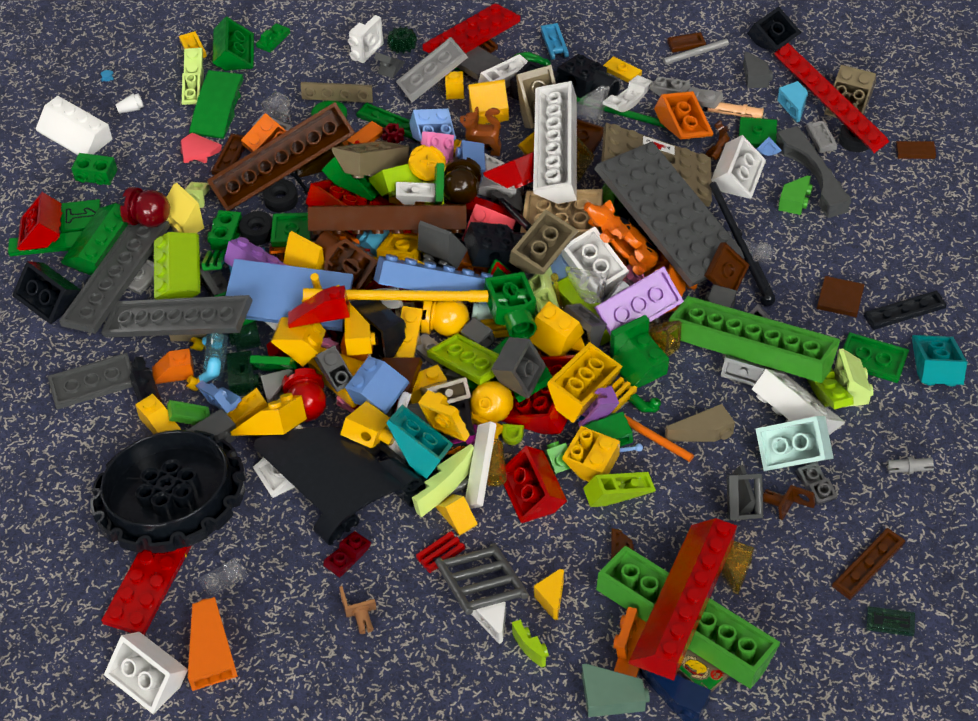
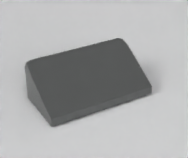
[732,465,755,514]

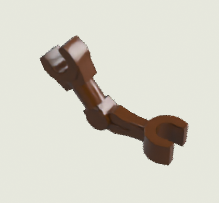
[705,120,730,160]

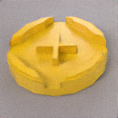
[408,145,446,181]

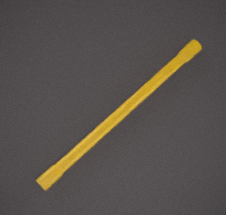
[303,288,488,302]

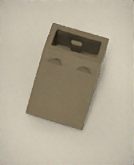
[824,65,876,118]

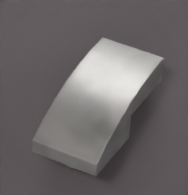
[796,462,838,505]

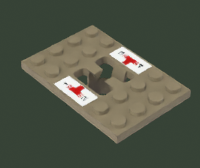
[602,123,712,207]

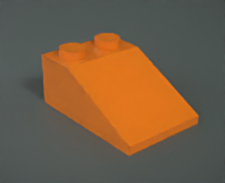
[654,91,714,140]

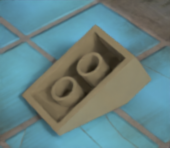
[516,65,556,129]

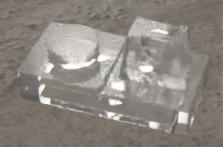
[743,239,776,267]
[198,558,249,598]

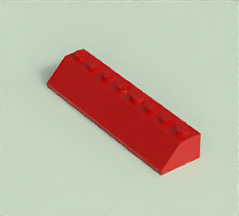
[628,518,737,681]

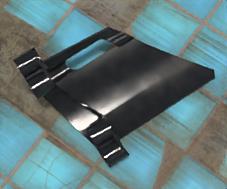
[254,426,434,545]

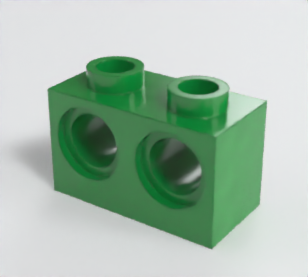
[71,153,118,185]
[207,210,242,251]

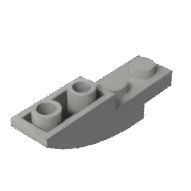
[650,76,723,109]

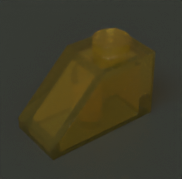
[649,321,682,356]
[721,541,754,595]

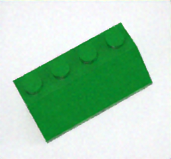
[61,203,128,275]

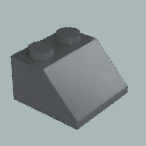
[418,220,468,270]
[491,337,546,398]

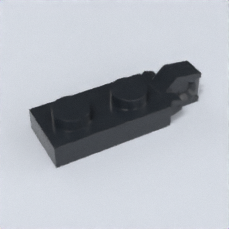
[129,357,162,402]

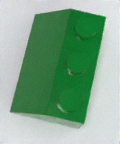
[212,16,254,71]

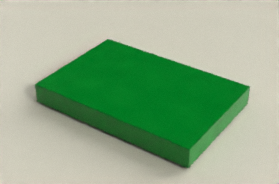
[843,332,909,383]

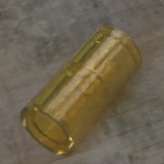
[487,439,507,486]

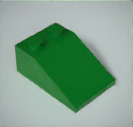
[322,144,380,201]

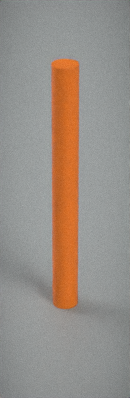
[625,415,694,462]

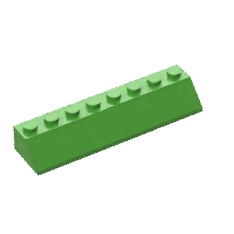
[669,296,840,383]
[596,546,780,689]

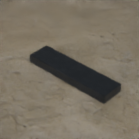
[864,290,947,330]

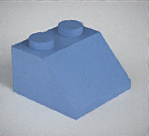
[345,356,410,414]

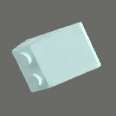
[756,416,834,471]

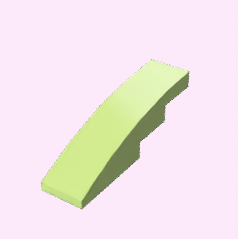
[412,444,474,517]

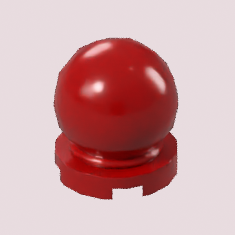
[282,368,327,422]

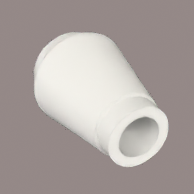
[115,93,144,114]

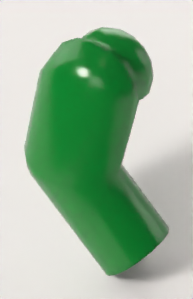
[629,394,661,413]

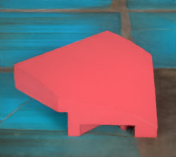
[181,133,222,163]

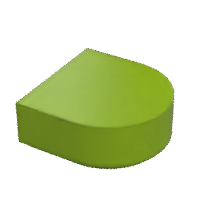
[502,424,524,445]

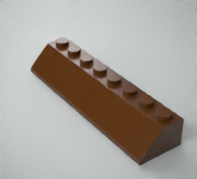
[207,102,355,211]
[308,204,467,235]

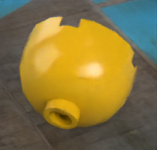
[470,381,513,423]

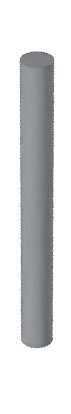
[663,39,729,65]

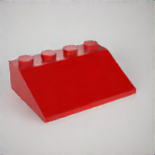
[306,179,394,238]
[502,355,575,434]

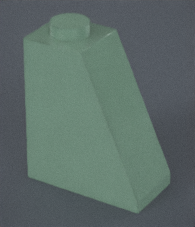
[582,664,650,717]

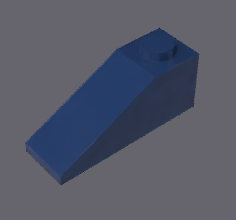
[642,669,711,721]

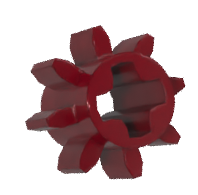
[382,123,405,144]

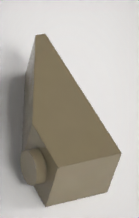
[665,404,735,442]

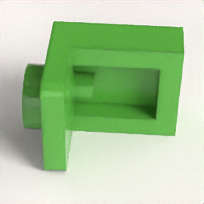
[544,441,571,474]

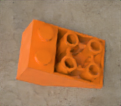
[241,113,286,153]

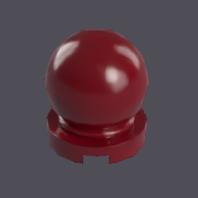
[120,187,171,227]

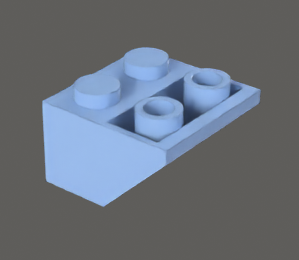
[409,108,456,142]

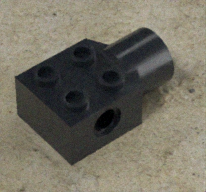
[557,54,621,100]
[464,222,525,269]

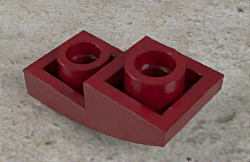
[323,531,371,578]

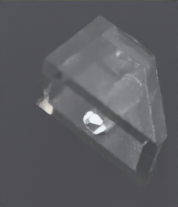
[577,85,610,122]
[565,266,607,304]

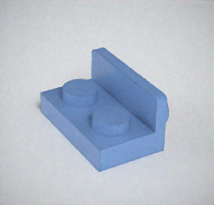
[196,380,242,413]

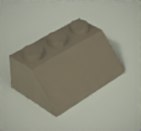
[509,209,578,274]

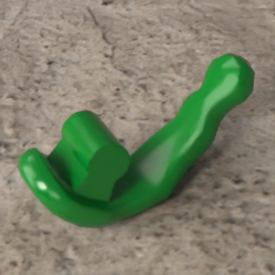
[513,52,551,66]

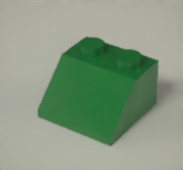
[612,332,669,388]

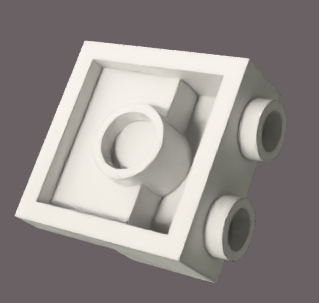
[348,15,384,63]

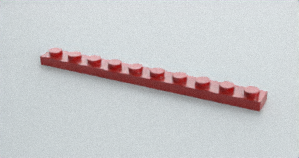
[774,43,889,153]

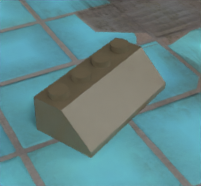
[332,141,409,178]

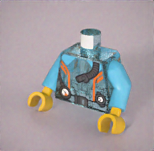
[186,332,228,391]

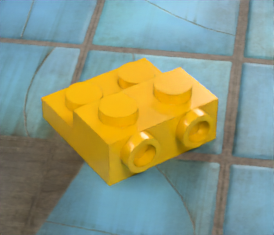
[377,231,421,261]
[418,390,470,442]

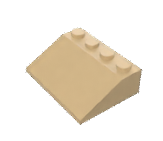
[520,189,603,241]

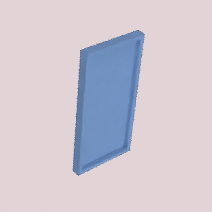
[226,259,354,332]

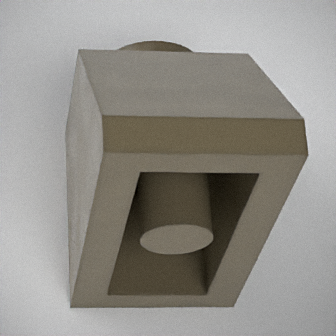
[420,377,471,404]

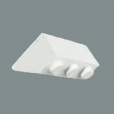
[711,135,766,199]
[562,227,629,300]
[104,632,188,714]

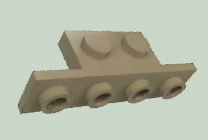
[300,82,373,103]

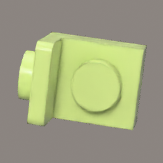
[185,182,210,208]

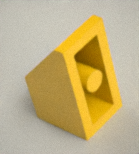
[445,71,464,100]

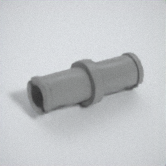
[887,457,934,474]

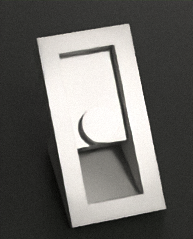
[396,182,435,205]

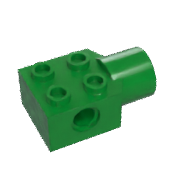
[484,272,537,339]

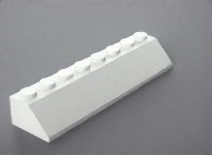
[533,81,577,204]

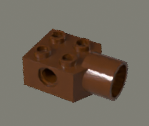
[315,230,378,290]

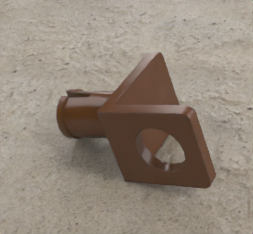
[763,485,815,520]

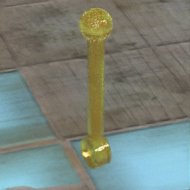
[551,273,565,311]

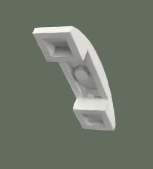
[602,75,653,112]

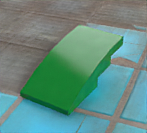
[189,70,244,139]

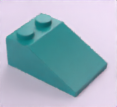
[912,335,967,386]
[386,404,453,479]

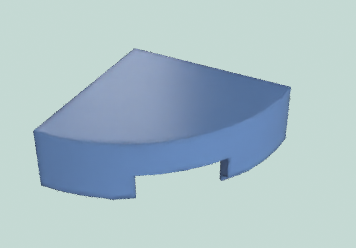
[756,137,782,156]

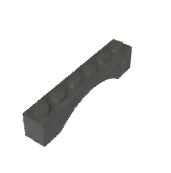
[776,126,851,218]

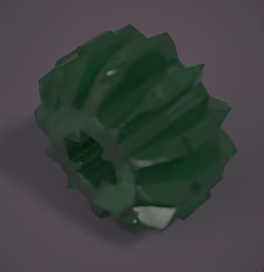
[387,26,417,54]

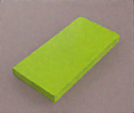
[426,333,499,385]

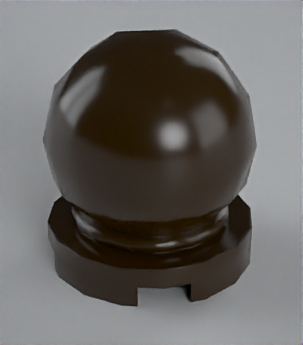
[444,157,482,205]

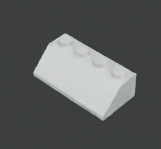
[36,96,112,155]
[752,369,845,435]

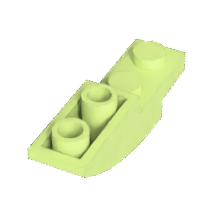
[182,48,204,105]
[528,266,559,313]

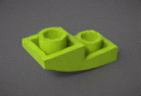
[512,619,549,667]

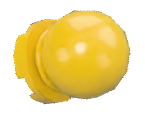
[421,301,469,337]

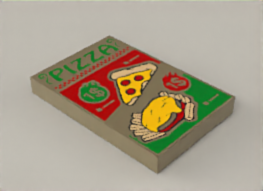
[678,649,730,692]

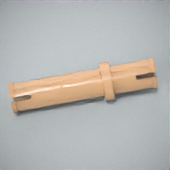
[707,102,764,119]

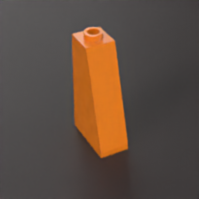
[188,597,238,691]

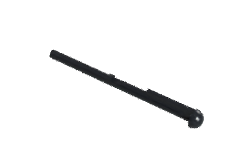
[709,182,775,306]

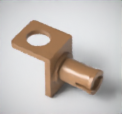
[339,586,376,634]

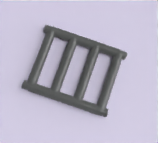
[435,543,529,615]

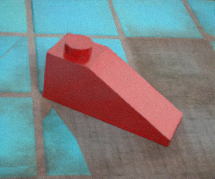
[288,285,350,328]

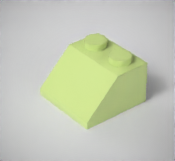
[834,349,873,407]

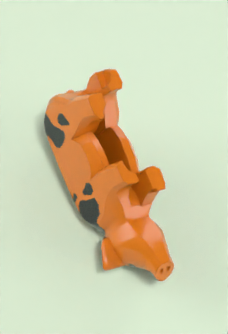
[584,199,659,276]

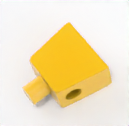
[340,401,395,448]

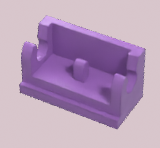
[578,386,619,427]

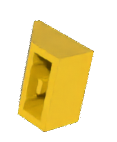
[562,426,620,482]

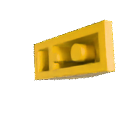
[345,302,376,356]
[135,394,181,434]

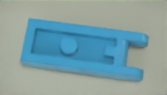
[541,23,569,60]

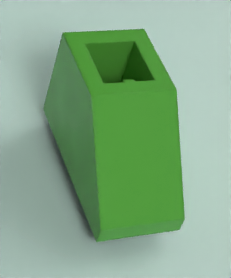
[778,176,813,215]

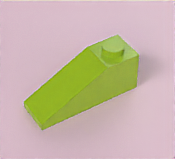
[583,472,656,507]

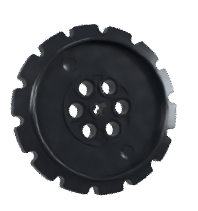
[90,430,246,553]

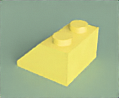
[166,183,204,233]

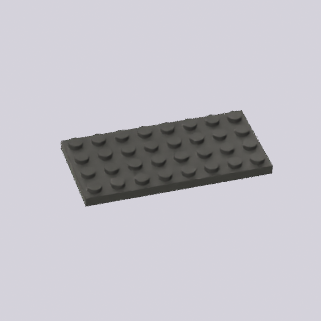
[594,141,745,287]

